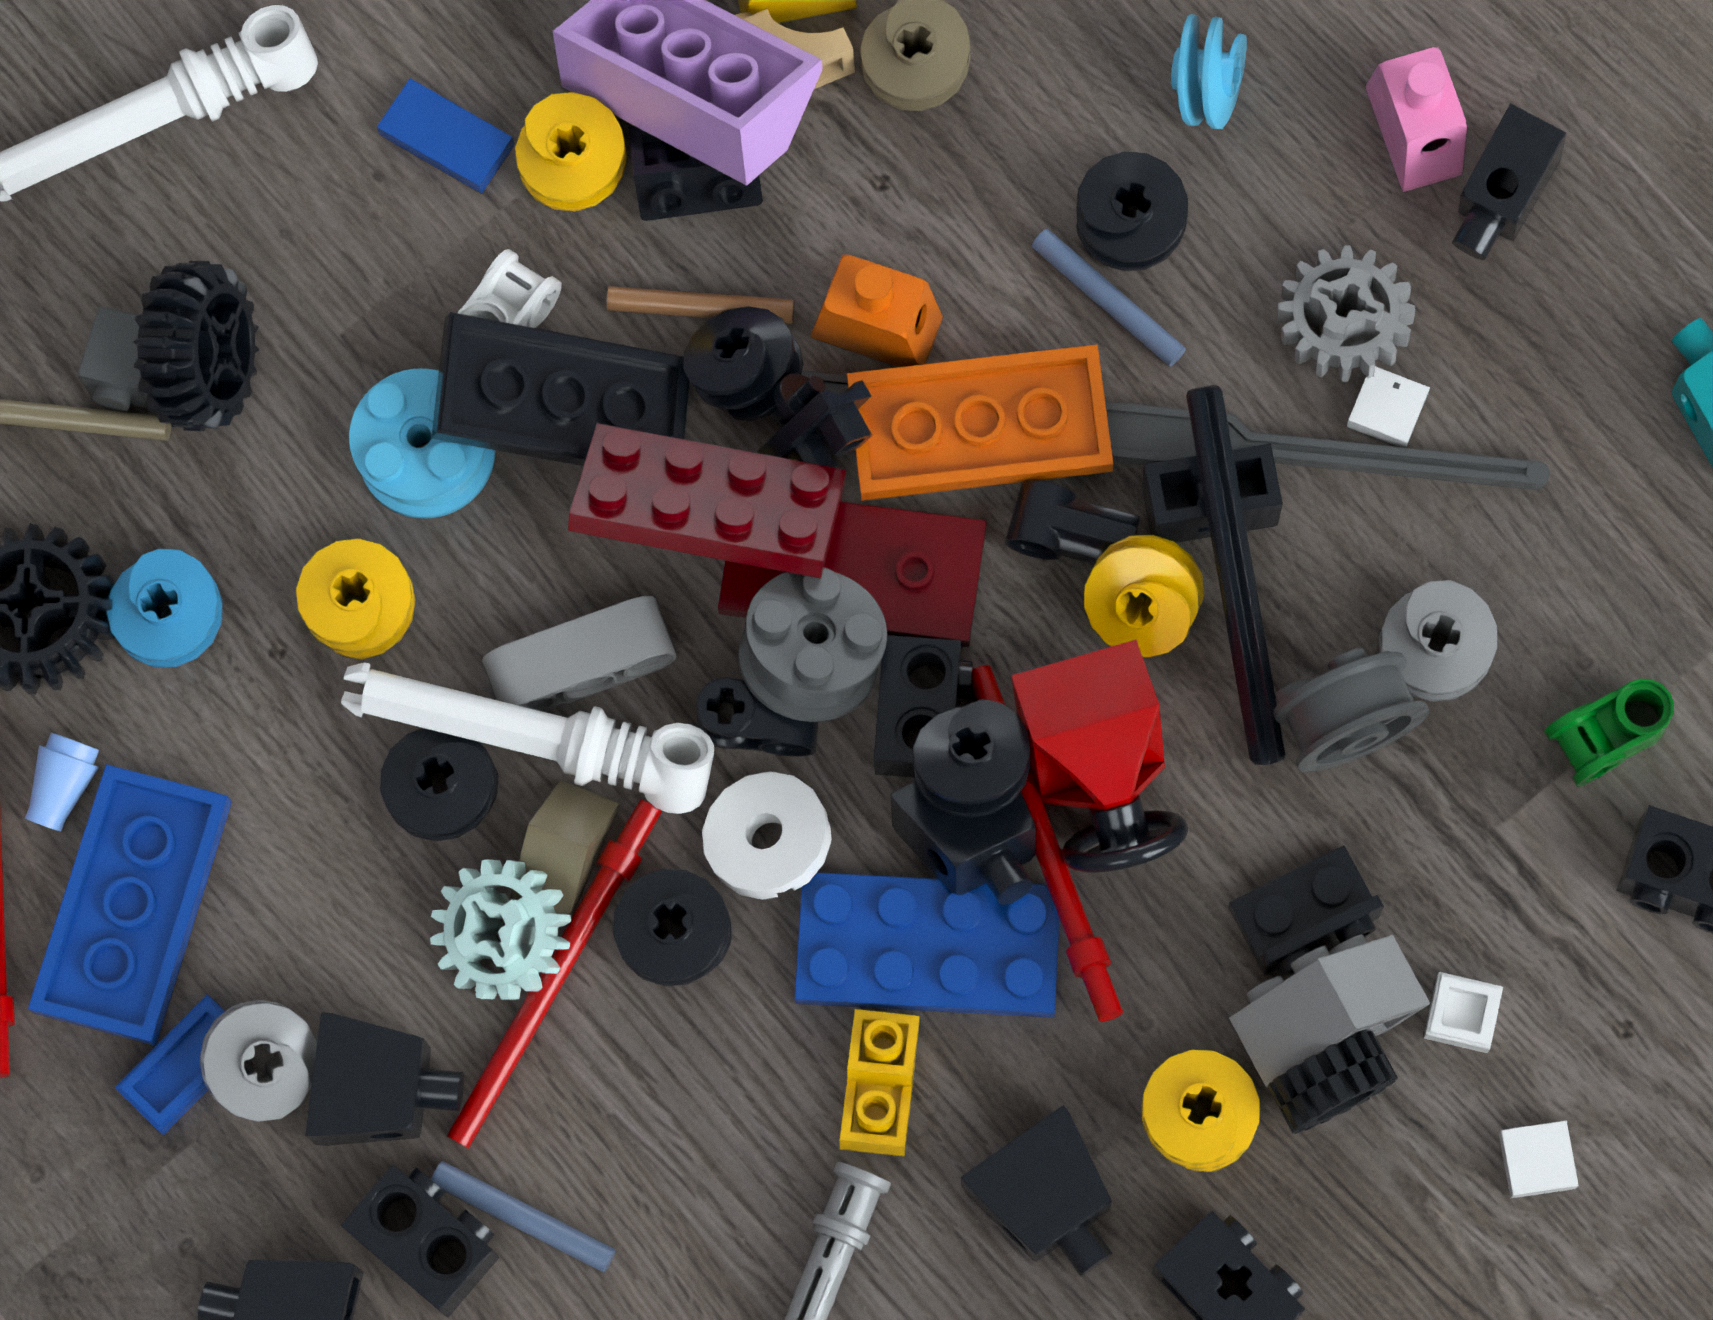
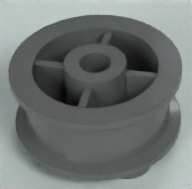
[738,568,887,722]
[1273,648,1429,773]

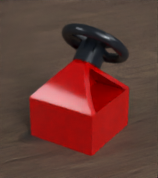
[1011,640,1188,873]

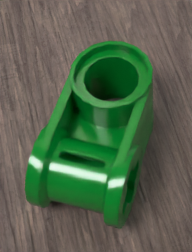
[1544,678,1674,787]

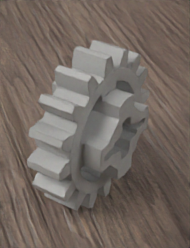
[1277,245,1415,382]

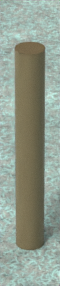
[0,399,171,441]

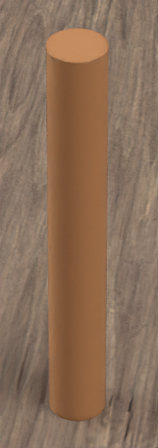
[607,286,795,324]

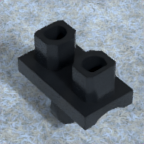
[757,374,873,468]

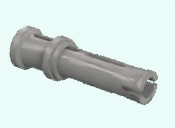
[784,1162,891,1320]

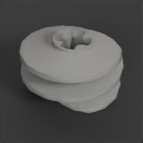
[1378,580,1497,702]
[199,1000,317,1122]

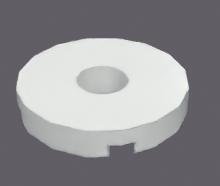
[702,771,832,900]

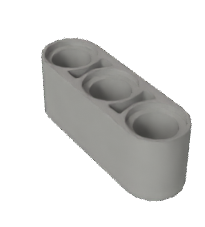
[482,596,677,712]

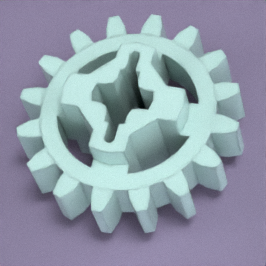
[430,859,571,1000]

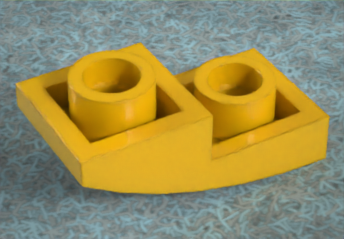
[839,1009,920,1157]

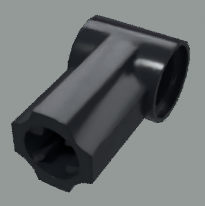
[1005,480,1140,564]

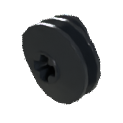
[1076,151,1188,271]
[683,306,804,421]
[913,699,1031,818]
[380,728,498,842]
[613,869,732,987]

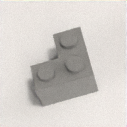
[1229,934,1430,1087]

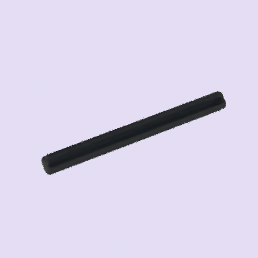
[1186,385,1286,765]

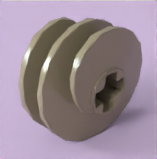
[860,0,971,111]

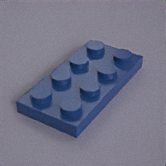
[28,764,232,1046]
[795,873,1060,1018]

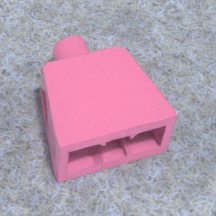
[1366,47,1467,192]

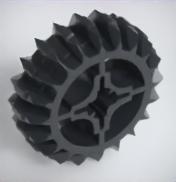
[133,261,260,431]
[0,523,116,695]

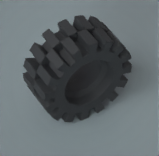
[1268,1030,1398,1134]

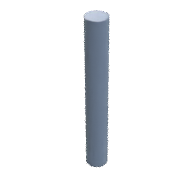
[1031,228,1186,367]
[431,1161,616,1273]

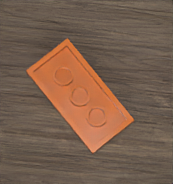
[847,344,1114,501]

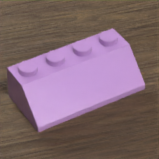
[553,0,823,186]

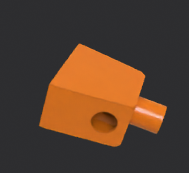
[811,255,943,367]

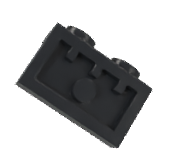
[628,126,763,221]
[1228,845,1384,976]

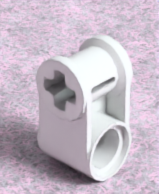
[458,249,562,328]

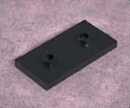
[431,312,690,466]

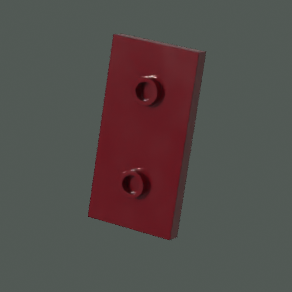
[718,502,987,647]

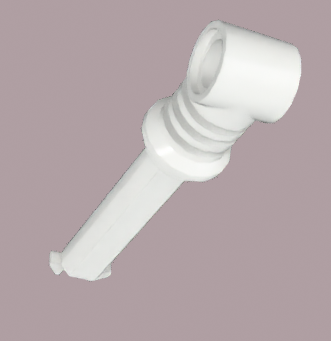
[0,5,318,201]
[341,662,714,814]

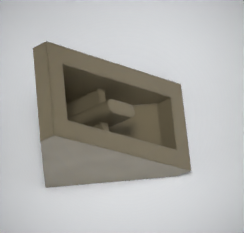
[510,780,620,918]

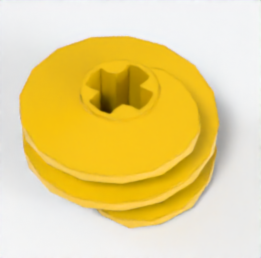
[515,92,627,212]
[1084,535,1205,657]
[296,539,416,660]
[1141,1050,1260,1172]

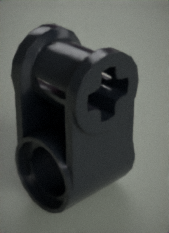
[697,678,818,757]

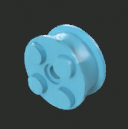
[349,368,495,519]

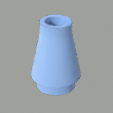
[25,732,100,832]

